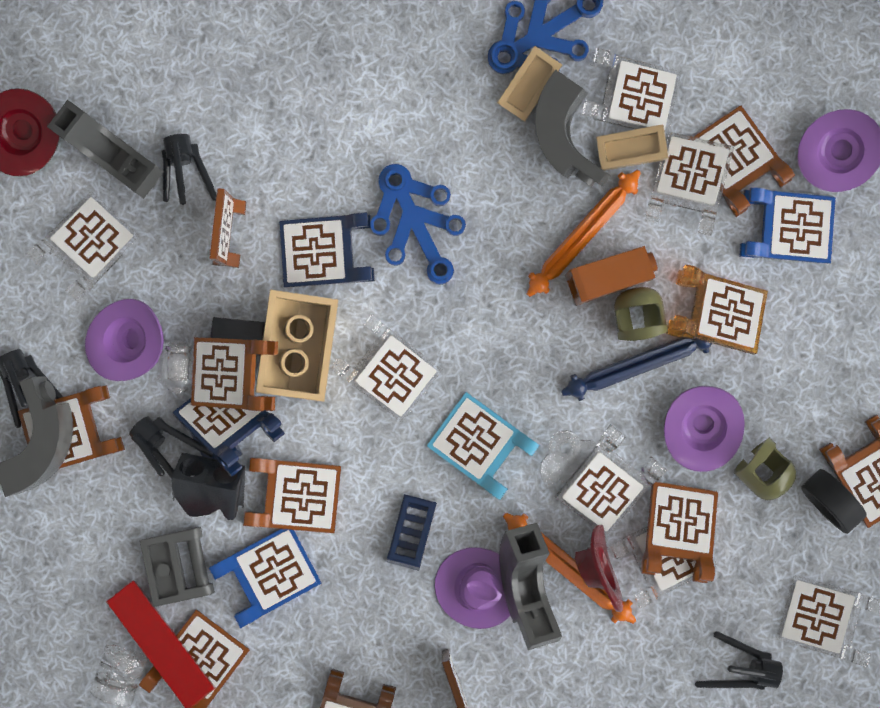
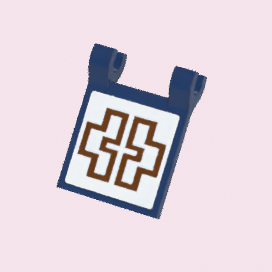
[279,212,375,288]
[172,398,285,476]

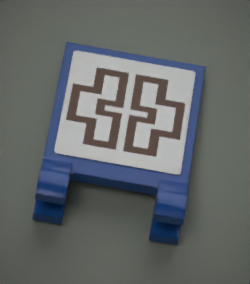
[739,188,836,264]
[209,529,322,628]

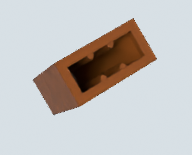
[565,246,658,306]

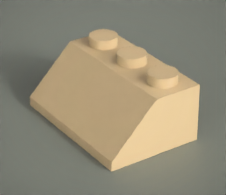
[255,289,338,402]

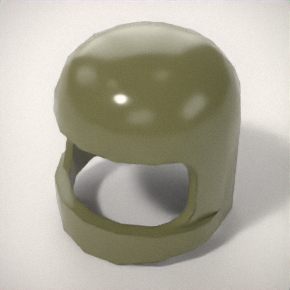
[614,287,668,341]
[734,437,796,501]

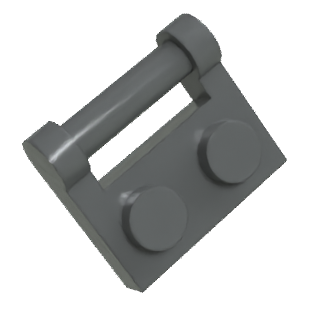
[140,527,215,607]

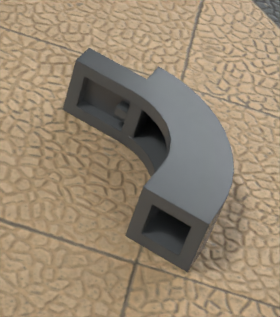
[535,70,611,187]
[47,100,164,199]
[0,376,73,497]
[499,523,563,650]

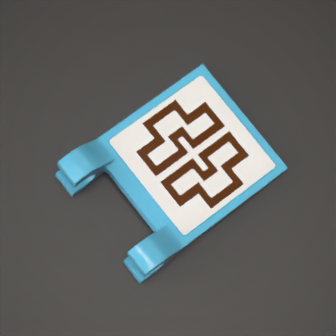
[427,392,540,500]

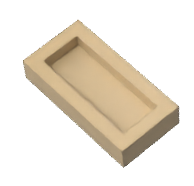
[497,46,562,122]
[596,124,669,171]

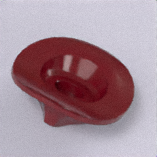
[0,88,60,176]
[575,525,624,612]

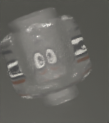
[157,341,194,393]

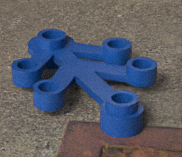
[488,0,603,74]
[370,164,466,285]

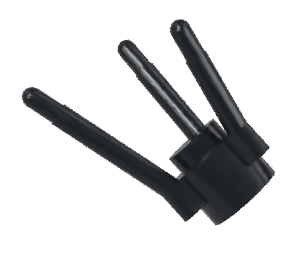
[161,134,217,205]
[0,349,63,428]
[129,416,213,478]
[695,631,783,690]

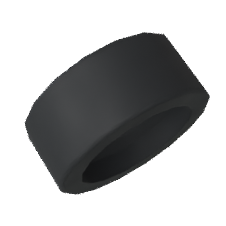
[801,469,867,534]

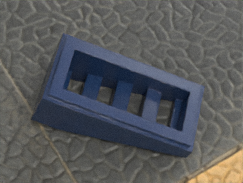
[387,494,437,571]

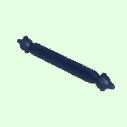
[561,328,714,401]

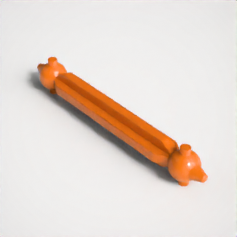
[526,169,641,297]
[503,513,636,624]

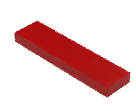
[106,580,216,708]

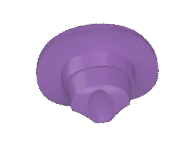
[797,109,880,192]
[85,299,164,381]
[664,386,745,472]
[434,547,510,629]

